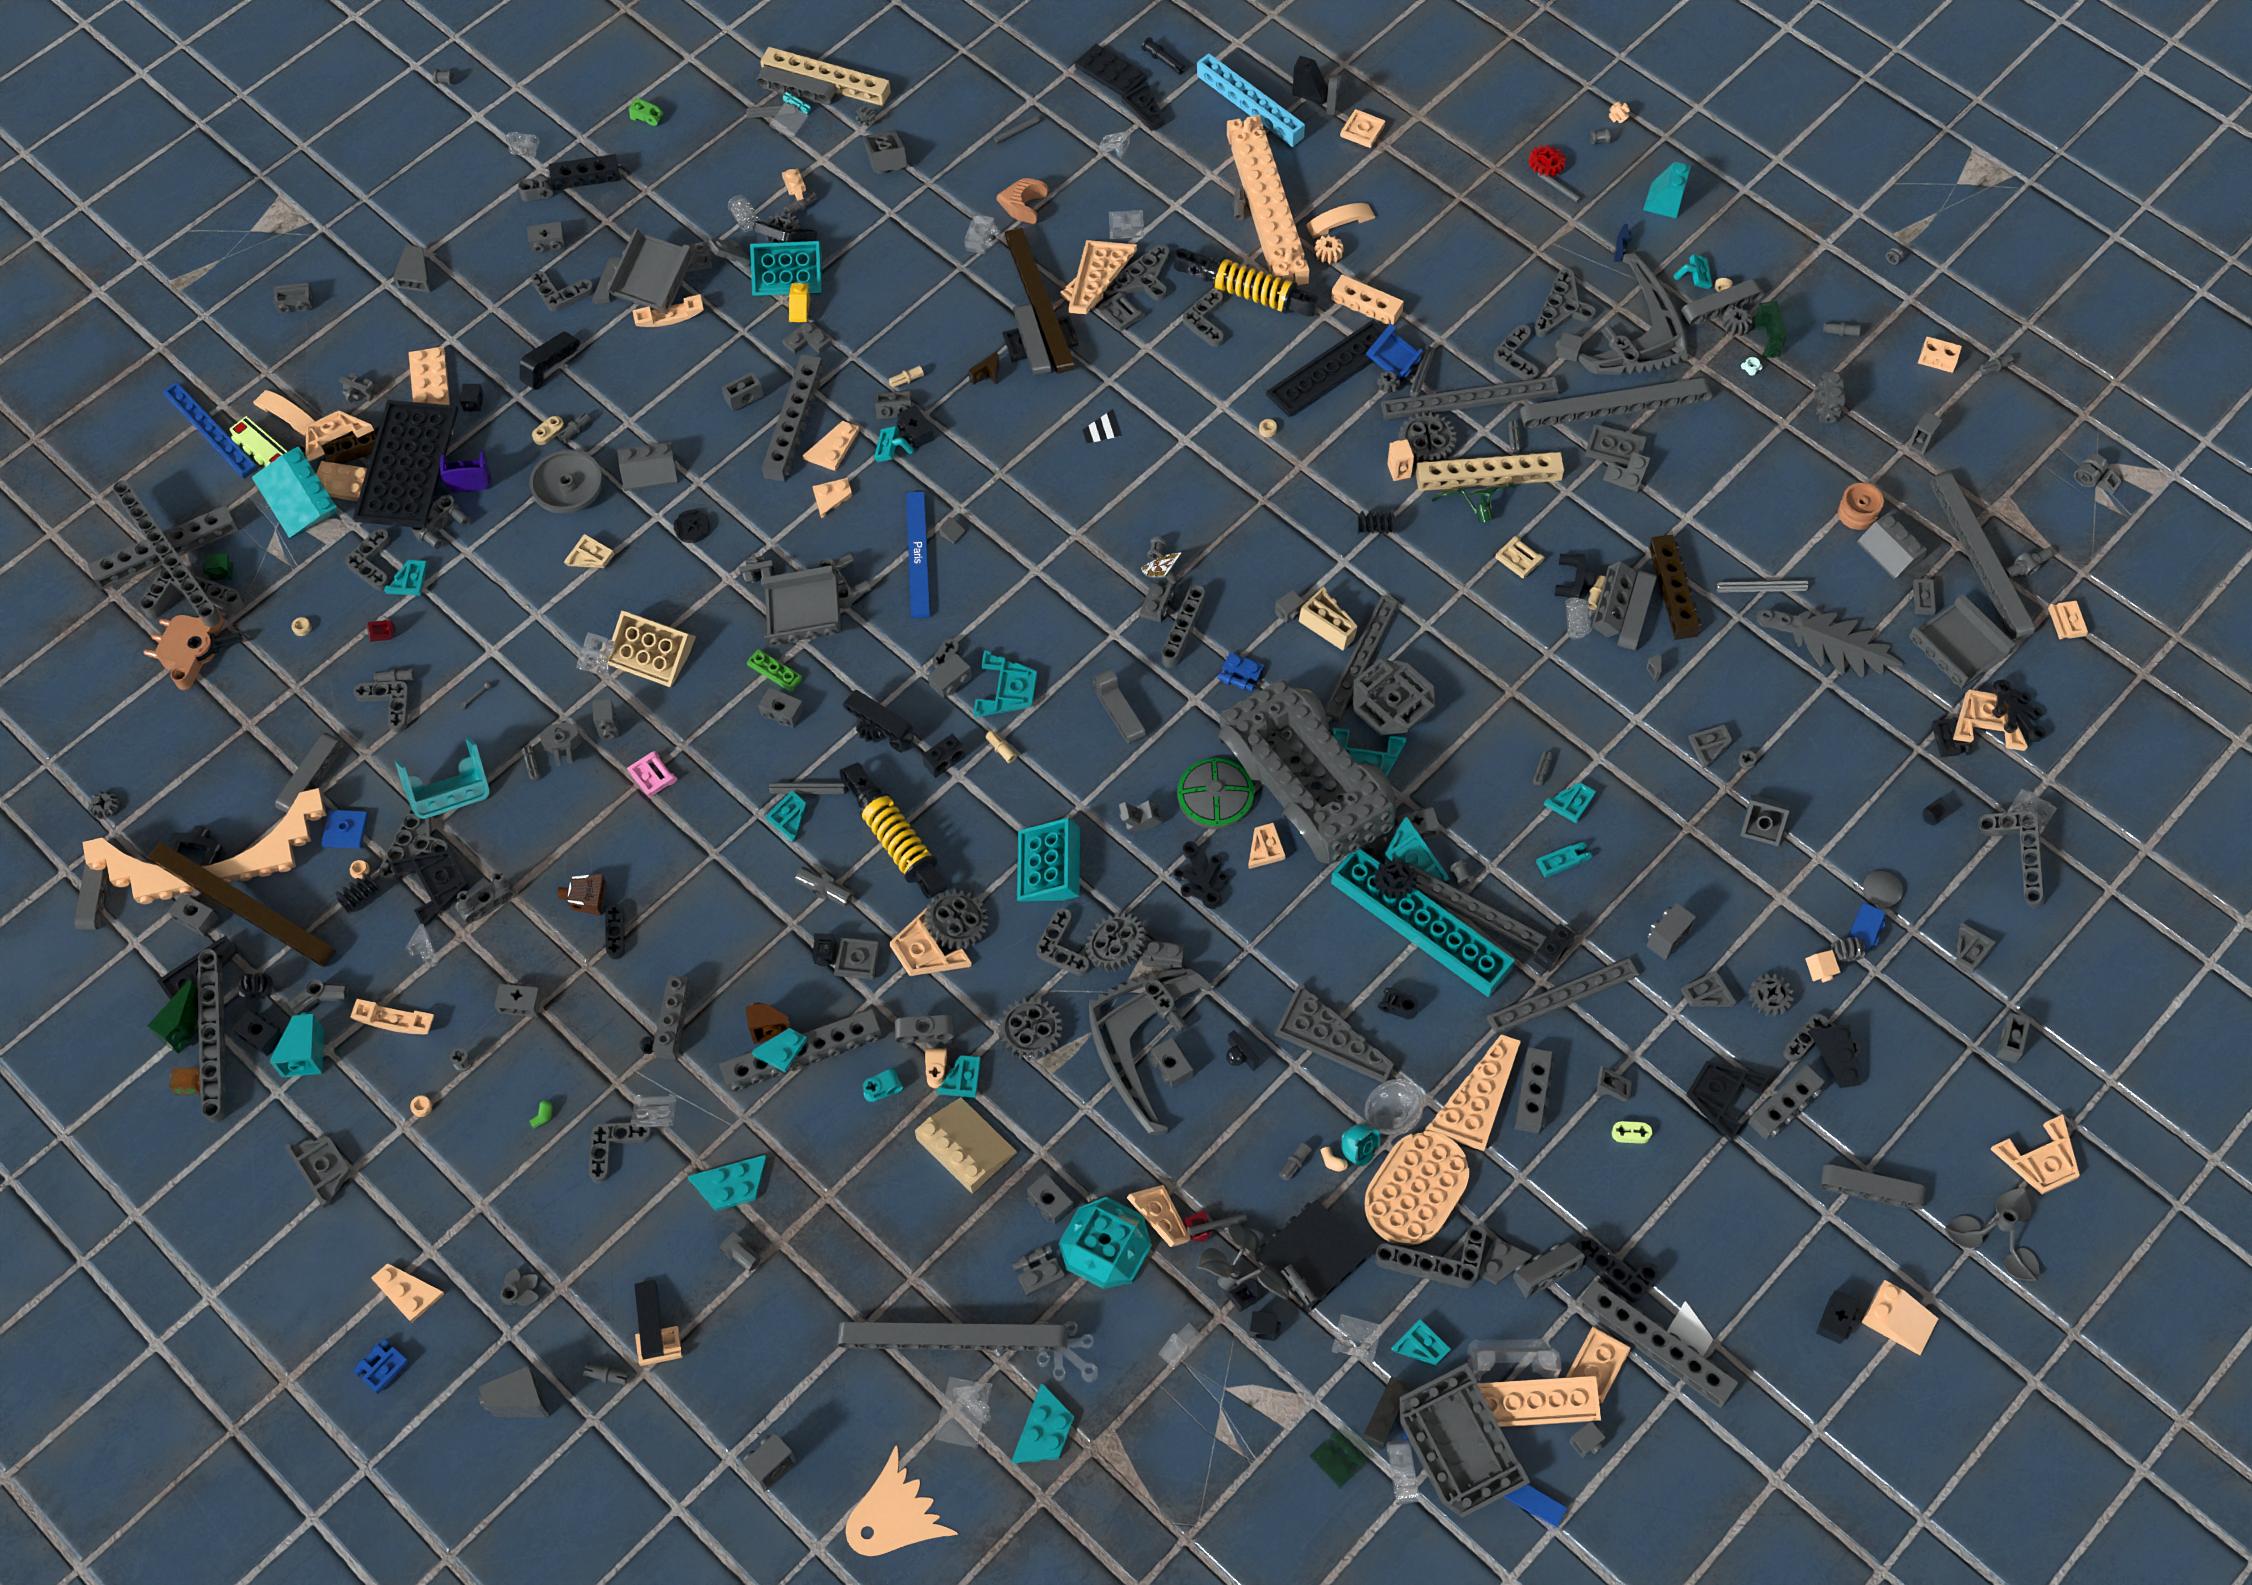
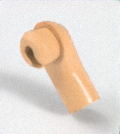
[1321,1147,1348,1172]

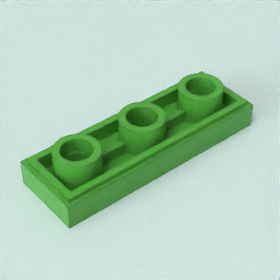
[747,649,803,692]

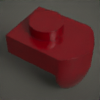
[367,619,395,642]
[1184,1211,1213,1243]

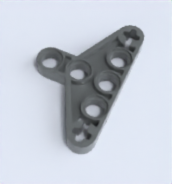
[1103,245,1169,301]
[1534,268,1596,337]
[379,805,450,883]

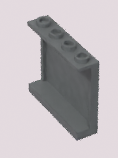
[607,228,695,314]
[761,565,841,646]
[1909,593,2016,689]

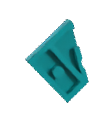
[384,560,428,596]
[1544,782,1596,823]
[937,1055,981,1098]

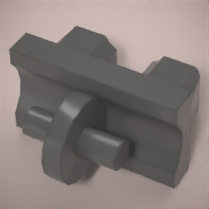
[339,373,374,403]
[739,552,774,584]

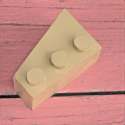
[1299,586,1357,651]

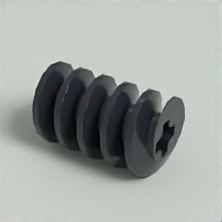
[1357,511,1395,534]
[336,873,381,914]

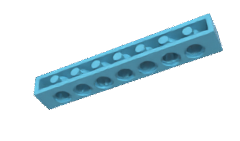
[1197,53,1305,147]

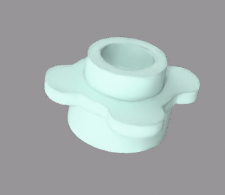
[1741,357,1763,376]

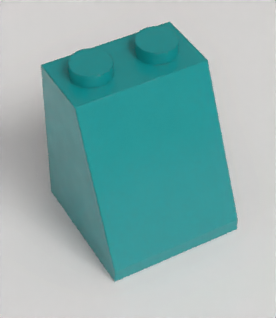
[1643,162,1691,218]
[270,1013,324,1078]

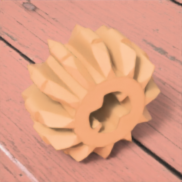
[1314,234,1344,265]

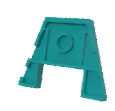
[973,651,1037,717]
[1332,728,1406,777]

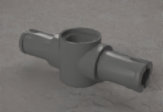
[2004,548,2053,579]

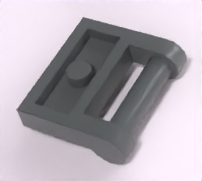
[1098,292,1145,332]

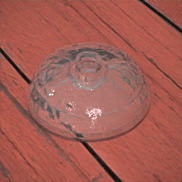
[1364,1079,1424,1136]

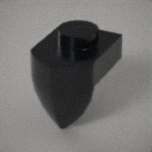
[1922,797,1953,826]
[1227,1279,1260,1312]

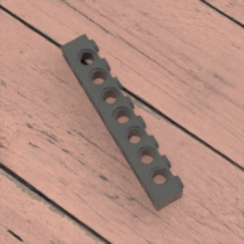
[762,354,825,482]
[87,505,239,590]
[719,1009,882,1092]
[1577,1280,1738,1408]

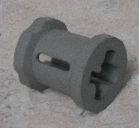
[433,69,454,85]
[1590,128,1610,145]
[1147,537,1166,560]
[1450,860,1474,886]
[449,1048,472,1072]

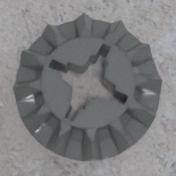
[87,790,119,819]

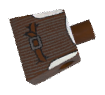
[558,874,606,916]

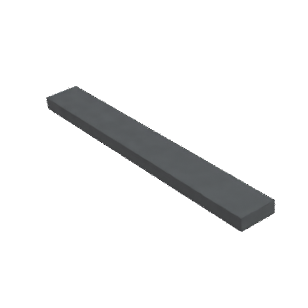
[1324,595,1399,721]
[1404,864,1547,954]
[1487,958,1639,1035]

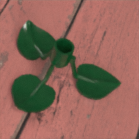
[1432,482,1515,523]

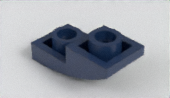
[1614,224,1632,262]

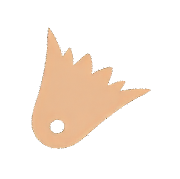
[846,1445,958,1556]

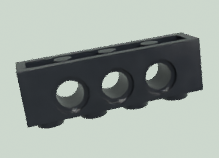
[549,154,620,190]

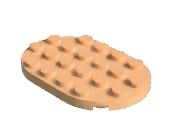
[1364,1131,1469,1246]

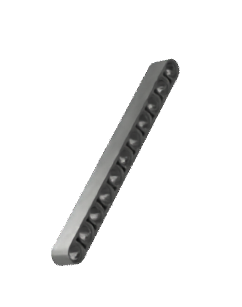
[1520,378,1712,429]
[1930,472,2034,639]
[113,480,220,627]
[837,1322,1068,1351]

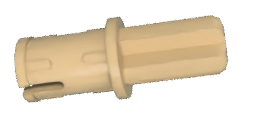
[889,365,924,388]
[1586,575,1606,610]
[986,730,1017,763]

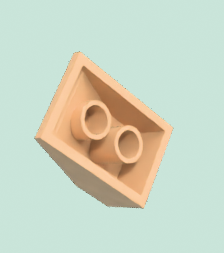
[1861,1280,1938,1355]

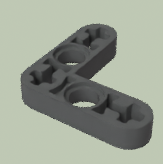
[1326,75,1341,116]
[531,271,594,312]
[1183,290,1224,347]
[1493,325,1539,381]
[345,529,390,590]
[353,681,410,733]
[1036,908,1089,976]
[1784,1014,1861,1062]
[589,1122,652,1183]

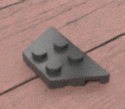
[285,1137,351,1209]

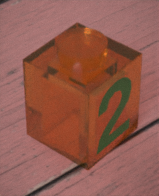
[169,1068,200,1095]

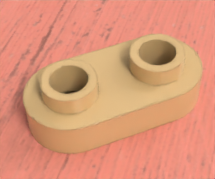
[532,416,565,445]

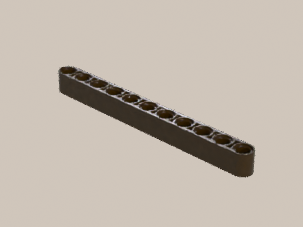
[1005,227,1074,374]
[147,842,336,968]

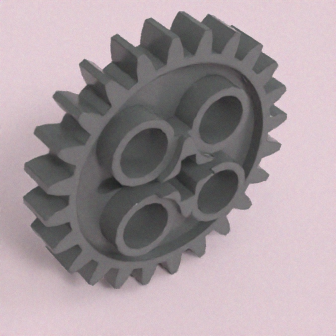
[1398,412,1457,463]
[924,889,988,950]
[1085,912,1148,972]
[998,997,1063,1061]

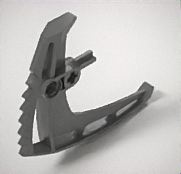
[1578,253,1687,375]
[1089,969,1211,1136]

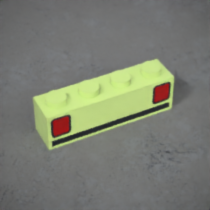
[230,416,287,467]

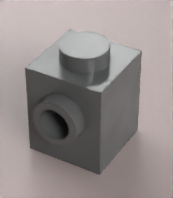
[1555,332,1584,362]
[1275,590,1305,623]
[1569,1421,1606,1459]

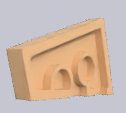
[371,1264,445,1323]

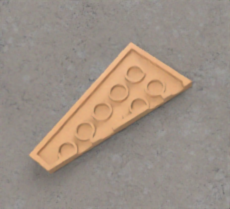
[1069,240,1137,314]
[1425,1035,1520,1151]

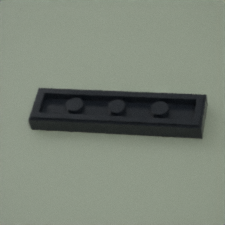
[634,1280,664,1360]

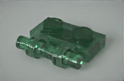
[1310,1431,1366,1489]

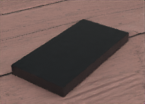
[1002,316,1079,362]

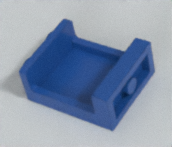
[1366,323,1423,380]

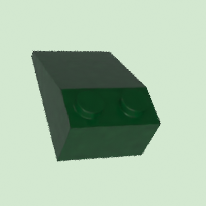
[147,980,198,1053]

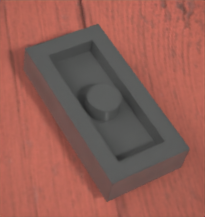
[1913,579,1936,615]

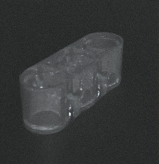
[1387,1439,1419,1505]

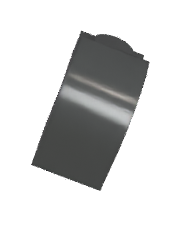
[1119,801,1163,832]

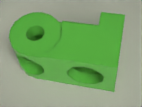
[629,98,663,126]

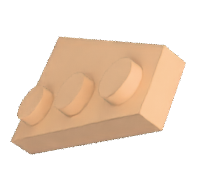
[803,421,859,471]
[1127,1185,1191,1247]

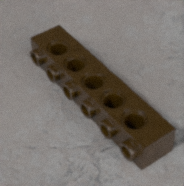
[1649,534,1701,640]

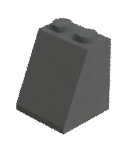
[478,1366,550,1418]

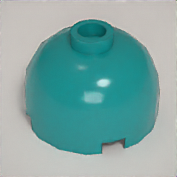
[1342,1124,1381,1166]

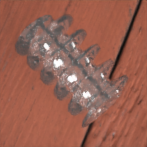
[728,194,760,232]
[1565,597,1591,639]

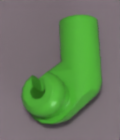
[529,1100,553,1129]

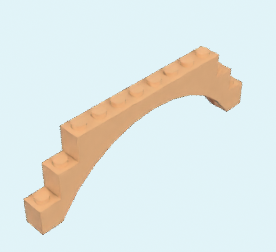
[82,788,326,904]

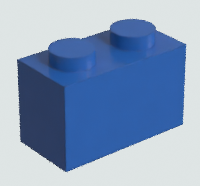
[1848,903,1886,952]

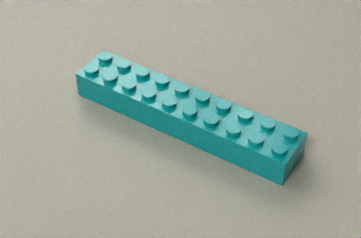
[1331,848,1515,998]

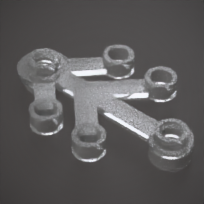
[1033,1320,1098,1382]

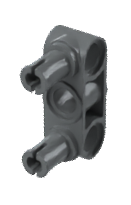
[411,495,470,549]
[818,553,871,609]
[455,871,515,923]
[895,1015,954,1048]

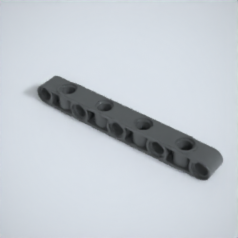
[198,949,226,1123]

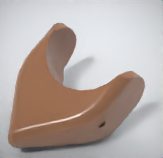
[996,178,1049,224]

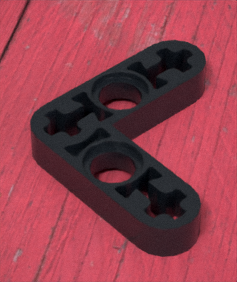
[753,221,817,242]

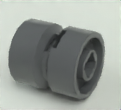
[2074,453,2108,488]

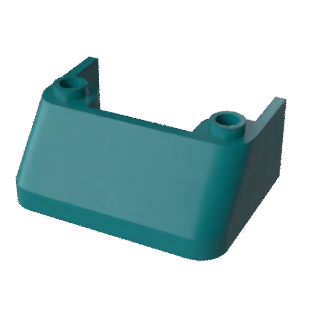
[395,737,489,819]

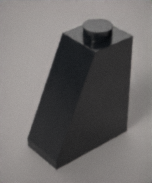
[1292,56,1328,104]

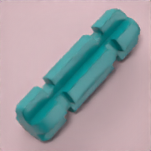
[783,92,811,115]

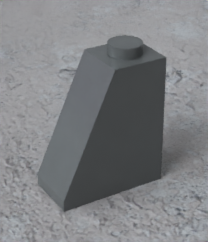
[393,245,431,293]

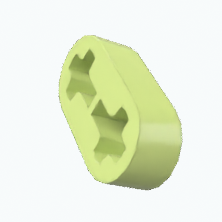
[1612,1121,1652,1144]

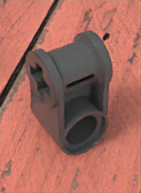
[518,176,553,202]

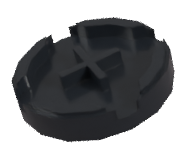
[673,510,710,543]

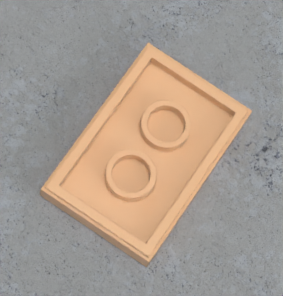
[1566,1327,1631,1404]

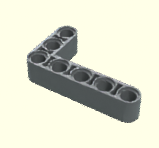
[140,567,245,619]
[1978,811,2045,909]
[1375,1225,1486,1288]

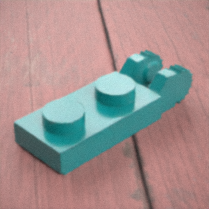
[1536,842,1593,878]

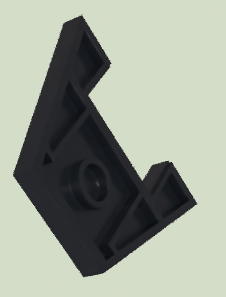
[388,851,468,928]
[1686,1061,1770,1143]

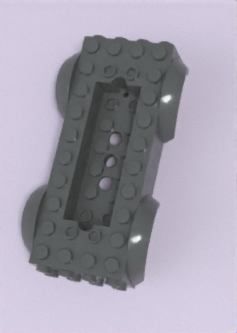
[1218,678,1396,865]

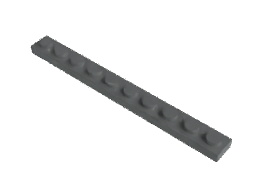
[1381,377,1559,420]

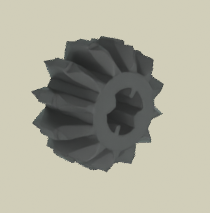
[1722,306,1753,336]
[1831,937,1865,963]

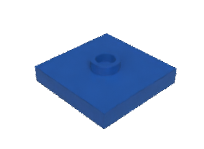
[321,810,368,849]

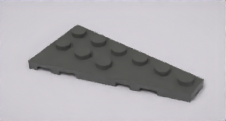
[1275,982,1394,1084]

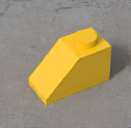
[789,283,810,322]

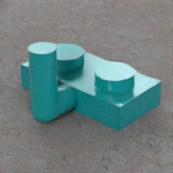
[1674,254,1713,289]
[874,426,914,462]

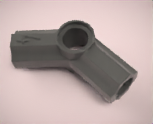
[287,979,349,1015]

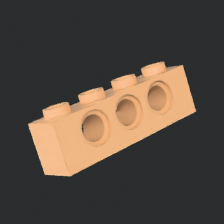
[1331,275,1404,326]

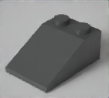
[862,130,907,174]

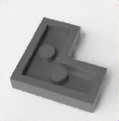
[782,320,832,354]
[1603,452,1650,493]

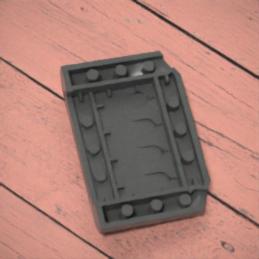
[1399,1363,1530,1518]

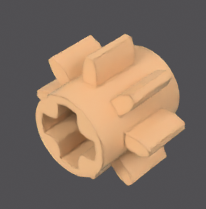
[1609,102,1630,123]

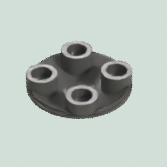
[1863,871,1903,908]

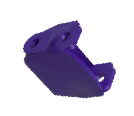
[440,451,491,493]

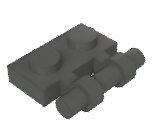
[1011,1245,1065,1296]

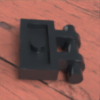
[1931,719,1973,757]

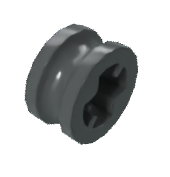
[1885,247,1904,265]
[1738,750,1757,769]

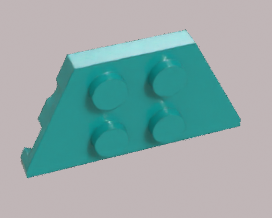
[1384,817,1450,881]
[688,1155,767,1211]
[1011,1384,1074,1465]

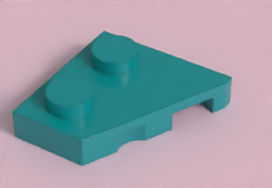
[765,791,806,843]
[752,1028,807,1073]
[1391,1319,1451,1366]

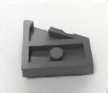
[1680,971,1737,1007]

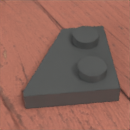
[707,239,751,266]
[1688,725,1732,769]
[1955,923,1995,973]
[1478,1237,1532,1285]

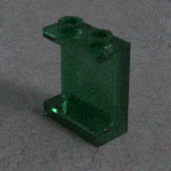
[1753,301,1787,358]

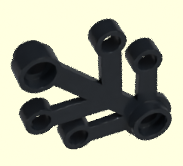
[1992,679,2046,742]
[1174,841,1229,909]

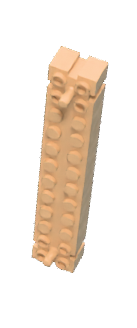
[1227,115,1309,287]

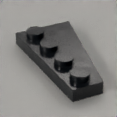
[157,935,238,1000]

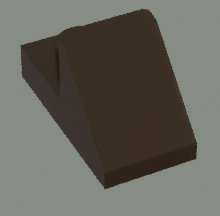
[968,352,999,385]

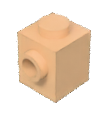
[1805,950,1840,983]

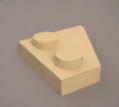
[564,534,615,568]

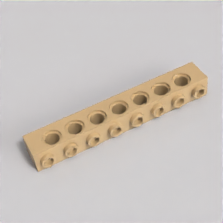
[761,47,891,106]
[1416,452,1564,491]

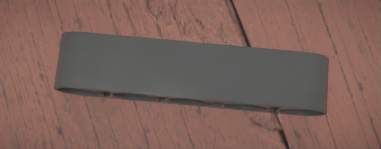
[756,66,836,105]
[1681,279,1764,326]
[1013,303,1051,376]
[1617,570,1657,651]
[1162,585,1205,668]
[275,732,344,813]
[75,843,113,930]
[1821,1165,1925,1210]

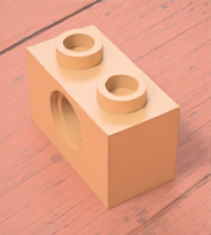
[1388,440,1414,481]

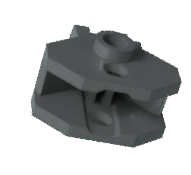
[540,722,582,766]

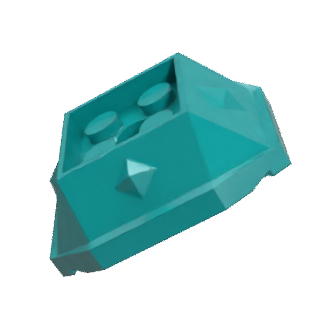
[1059,1197,1152,1289]

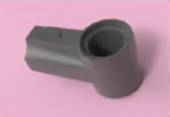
[718,1231,762,1272]

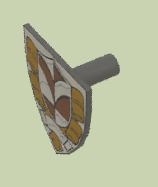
[1141,552,1182,584]

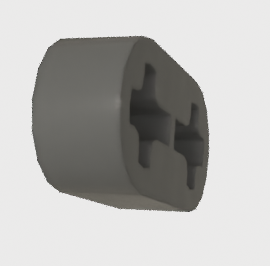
[933,639,959,669]

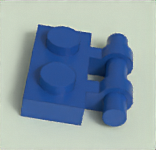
[1217,652,1264,691]
[353,1339,409,1394]

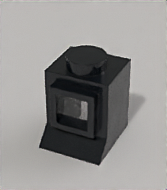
[812,933,836,966]

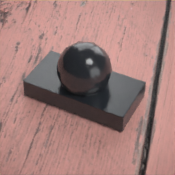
[1226,1030,1259,1071]

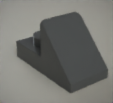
[1597,1066,1632,1102]

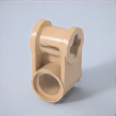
[925,1048,947,1088]

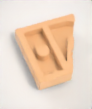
[812,478,852,518]
[1248,823,1285,869]

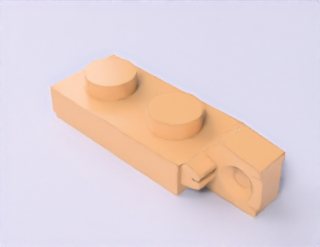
[782,169,806,201]

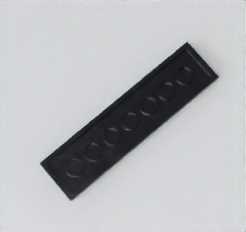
[1266,319,1385,417]

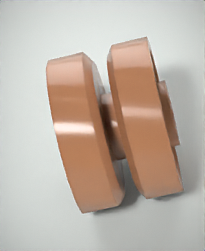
[1838,483,1884,530]

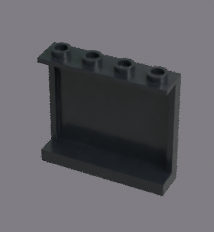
[1256,1199,1369,1314]

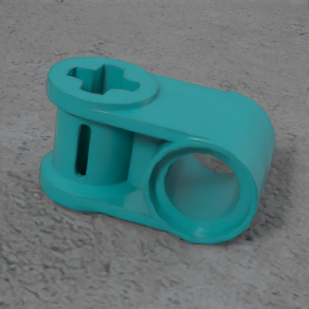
[863,1069,903,1102]

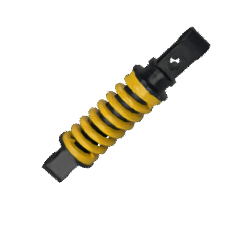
[1174,248,1318,317]
[839,762,947,899]

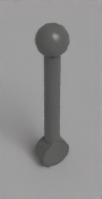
[459,681,492,710]

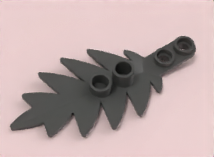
[1757,609,1903,678]

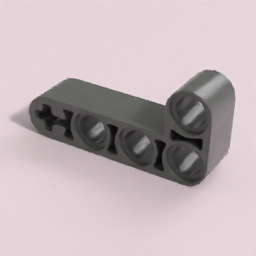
[1093,668,1146,744]

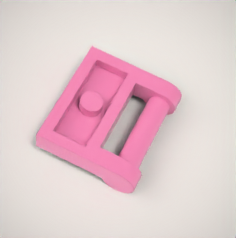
[627,751,677,798]

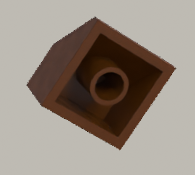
[745,1002,792,1044]

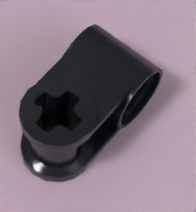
[1378,987,1418,1020]

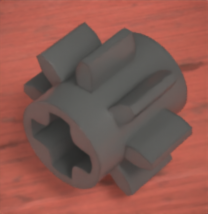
[856,105,876,127]
[1377,371,1400,394]

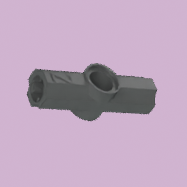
[795,866,854,907]

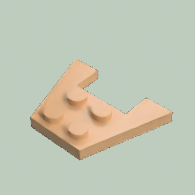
[306,410,374,462]
[1953,690,2028,751]
[890,908,971,976]
[1991,1114,2080,1195]

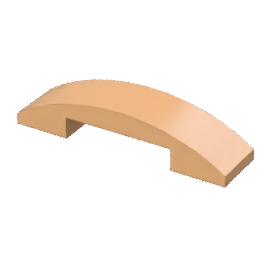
[1306,203,1375,239]
[633,294,704,327]
[253,390,315,437]
[350,999,434,1034]

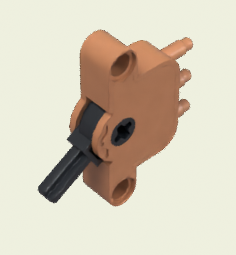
[144,605,243,690]

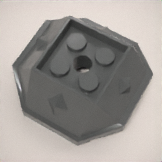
[1353,658,1435,735]

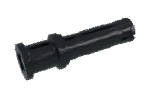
[1141,37,1186,75]

